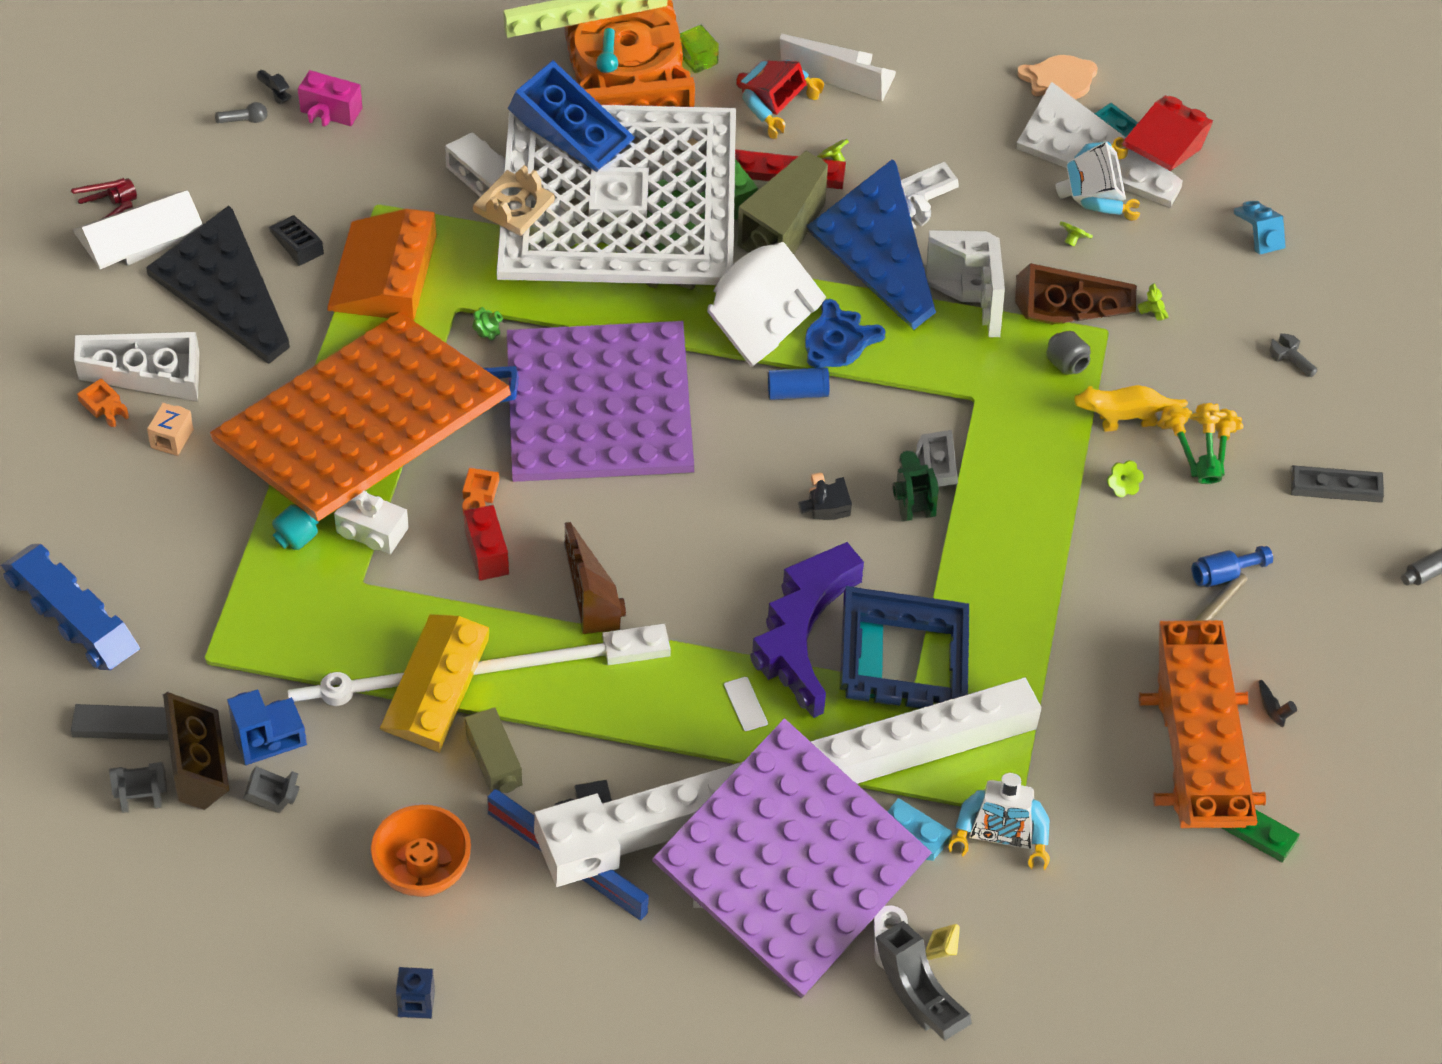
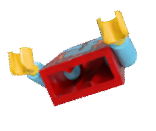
[736,60,824,139]

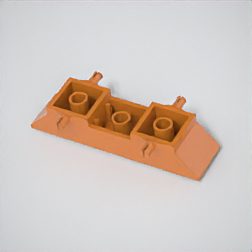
[1139,620,1266,828]

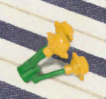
[1157,403,1243,484]

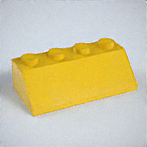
[380,614,489,753]

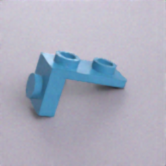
[1234,201,1286,254]

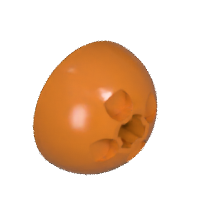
[371,805,471,897]

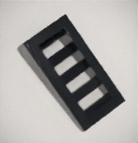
[269,215,324,266]

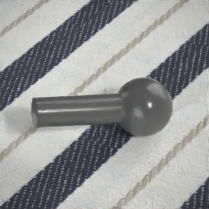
[215,102,268,123]

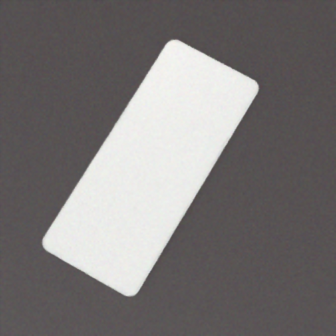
[724,677,768,731]

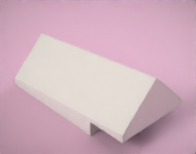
[780,33,896,102]
[73,190,203,269]

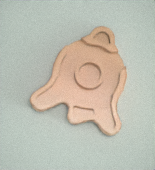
[1017,55,1098,100]

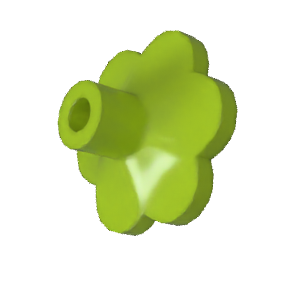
[817,139,849,161]
[1059,221,1093,247]
[1107,460,1144,497]

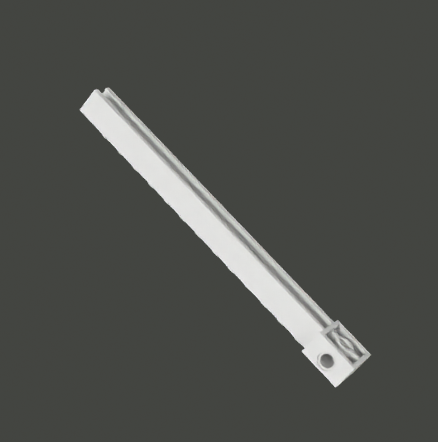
[534,677,1042,887]

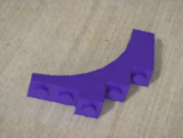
[750,542,864,718]

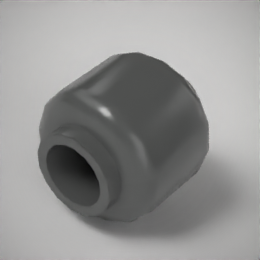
[1046,331,1091,375]

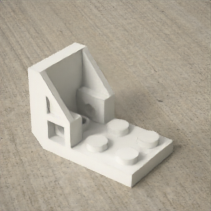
[926,230,1005,337]

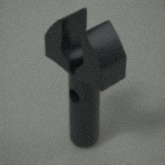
[257,70,292,104]

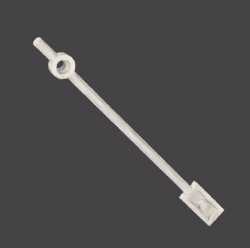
[288,624,671,706]

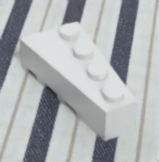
[74,332,199,402]

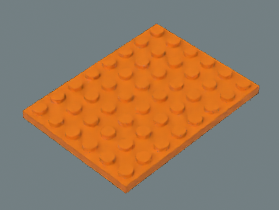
[210,312,511,521]

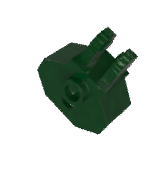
[892,450,939,522]

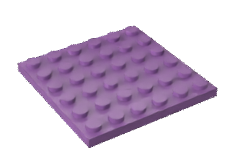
[507,321,694,482]
[652,718,932,998]

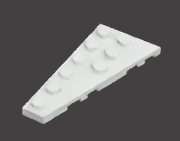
[1016,82,1183,208]

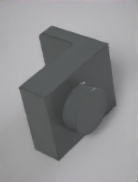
[243,766,299,813]

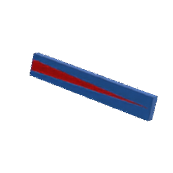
[487,789,649,921]

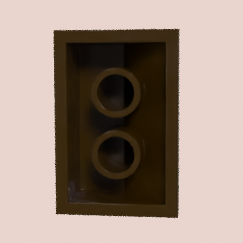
[163,692,230,810]

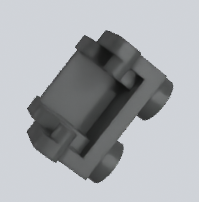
[109,762,167,813]

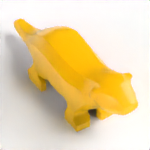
[1074,385,1188,432]

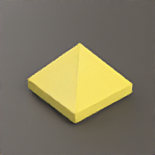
[925,924,959,960]

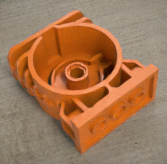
[565,0,695,107]

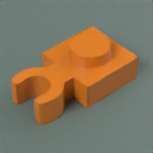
[77,378,129,428]
[462,468,500,516]

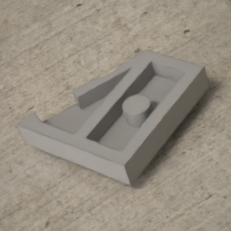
[915,430,958,487]

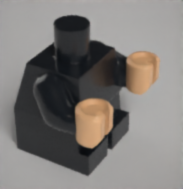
[798,472,852,520]

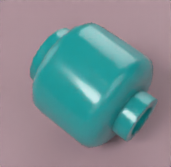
[272,504,319,550]

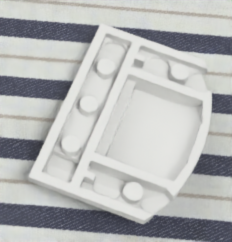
[707,242,826,367]

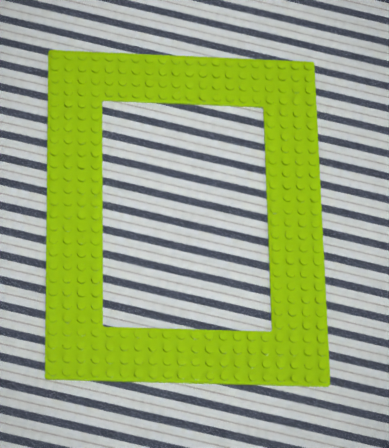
[205,205,1109,807]

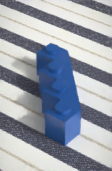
[1,544,141,670]

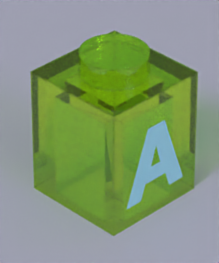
[680,24,719,74]

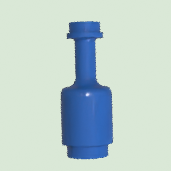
[1191,546,1273,587]

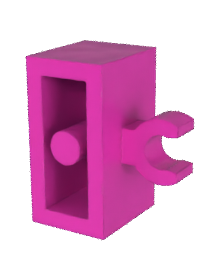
[298,70,363,127]

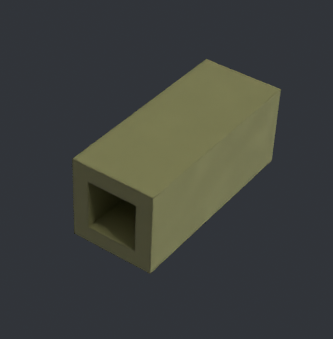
[465,707,523,793]

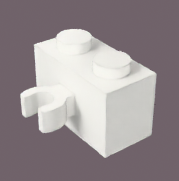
[334,490,409,555]

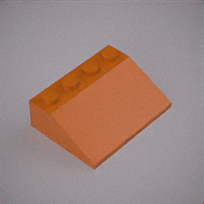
[327,208,437,321]

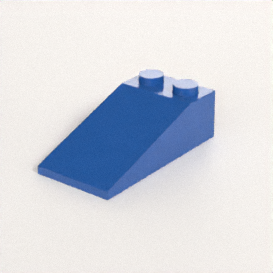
[508,60,635,172]

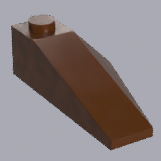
[1015,263,1137,324]
[564,522,626,634]

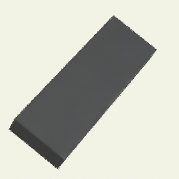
[1291,465,1384,503]
[71,704,169,740]

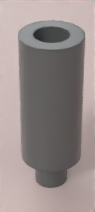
[1401,548,1442,586]

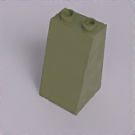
[737,150,828,255]

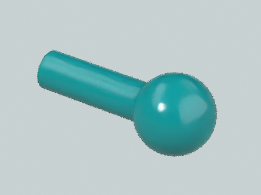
[596,28,618,73]

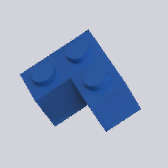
[227,689,307,766]

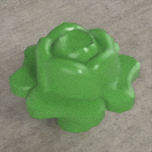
[472,307,503,341]

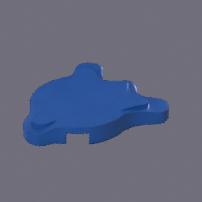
[805,299,885,368]

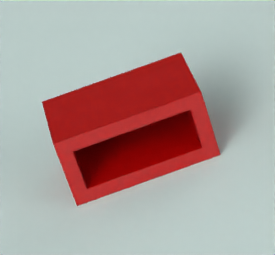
[463,505,509,581]

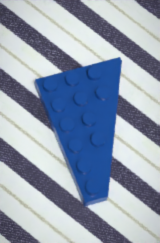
[807,159,936,330]

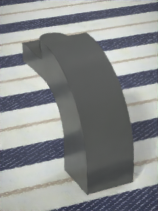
[876,921,972,1041]

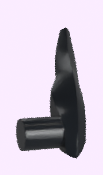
[1259,680,1297,727]

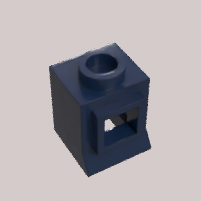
[396,967,435,1019]

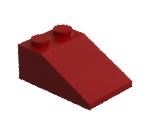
[1122,95,1213,171]

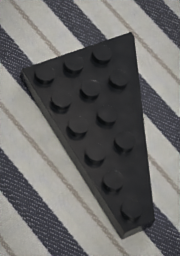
[146,206,290,364]

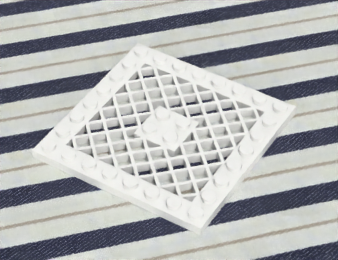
[497,105,736,285]

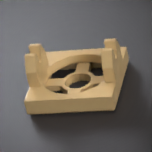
[473,165,555,236]

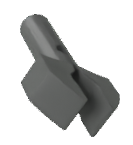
[1270,333,1318,377]

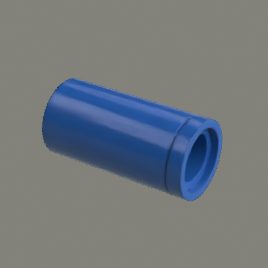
[768,368,830,400]

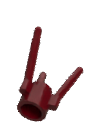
[71,178,137,218]

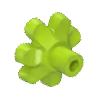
[1137,283,1169,321]

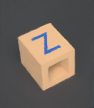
[147,403,194,456]

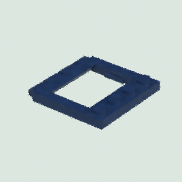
[840,586,969,709]

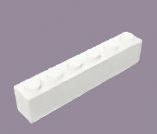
[445,132,578,249]

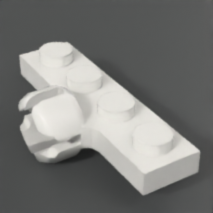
[901,162,958,229]

